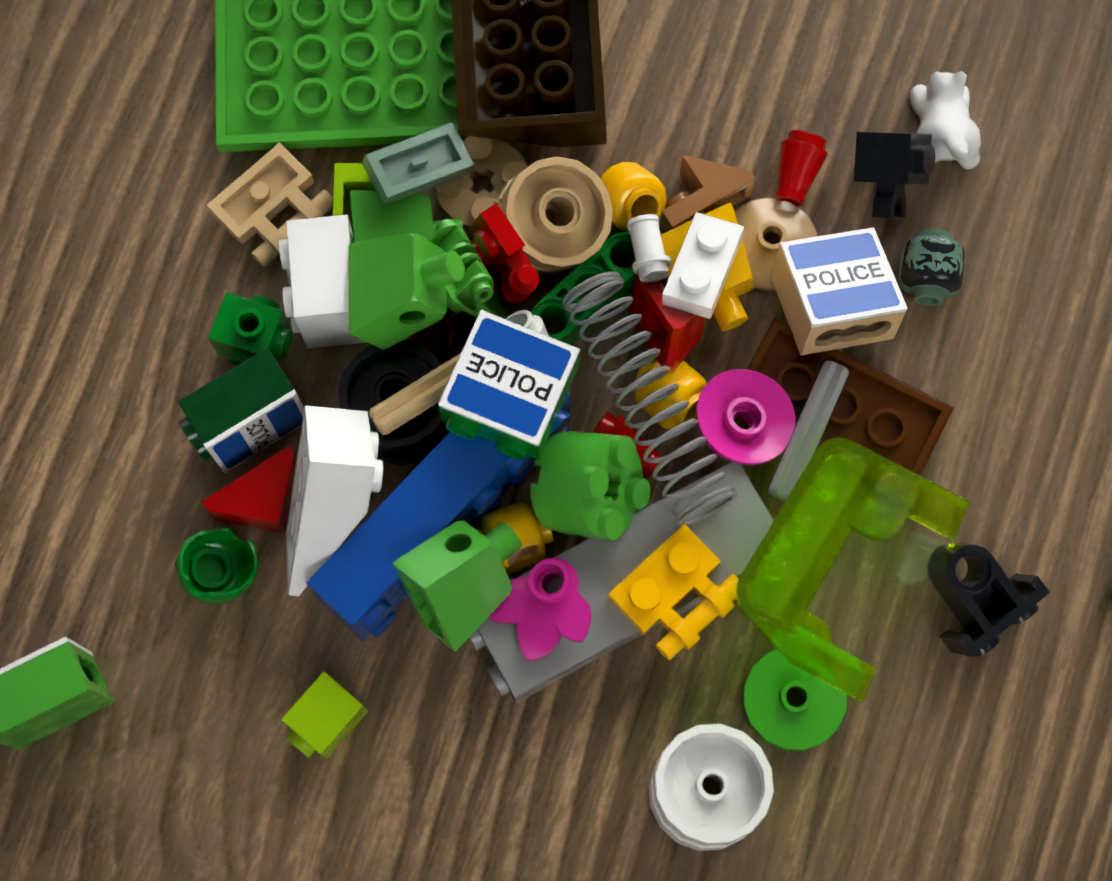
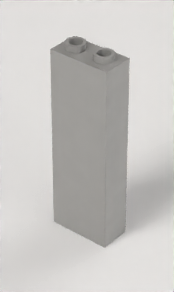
[469,462,789,703]

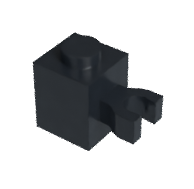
[854,132,935,218]

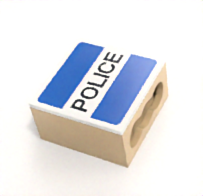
[770,227,908,355]

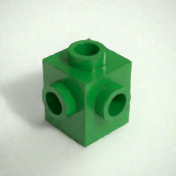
[208,293,293,366]

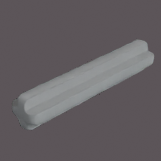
[768,361,849,503]

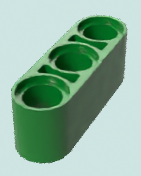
[531,232,636,346]

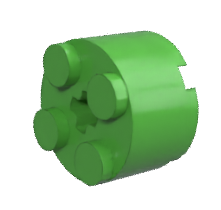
[530,431,651,540]

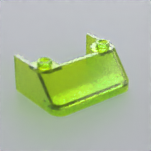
[736,438,971,703]

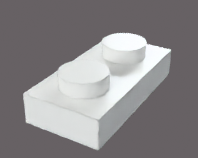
[662,212,744,319]

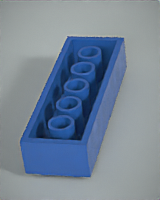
[306,393,571,642]

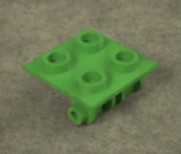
[413,219,508,319]

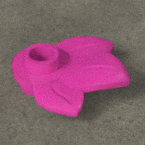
[488,558,592,661]

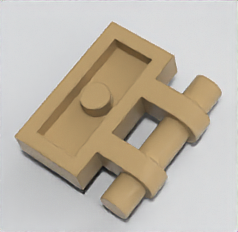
[207,142,333,267]

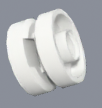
[649,724,774,851]

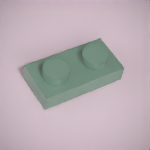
[362,122,474,206]

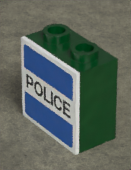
[177,347,304,474]

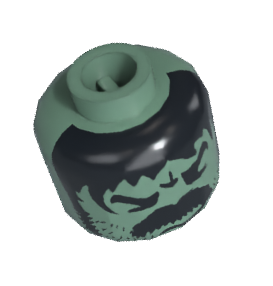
[898,229,965,306]

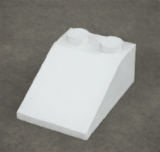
[285,405,383,596]

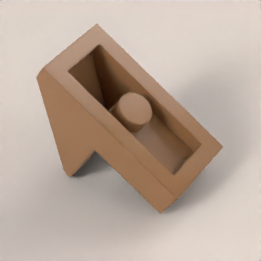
[659,156,756,234]

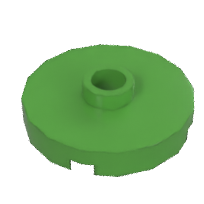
[742,646,847,751]

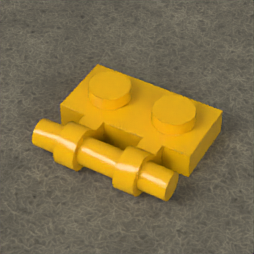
[607,524,746,661]

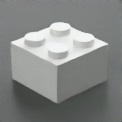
[279,214,366,349]

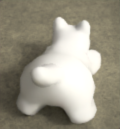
[910,71,981,170]

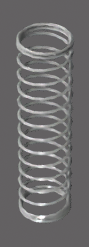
[562,272,738,527]

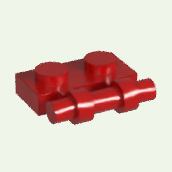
[466,203,539,306]

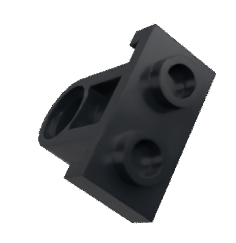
[927,543,1050,657]

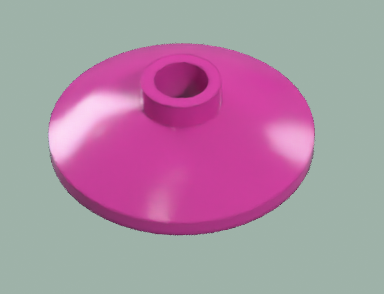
[696,369,796,465]

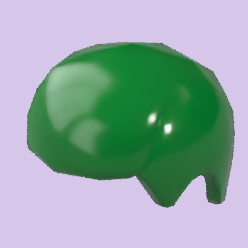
[175,527,259,605]

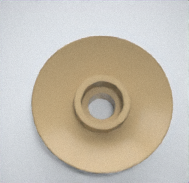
[735,198,817,291]

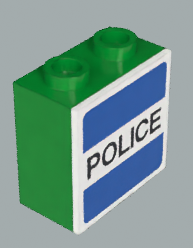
[438,310,580,460]

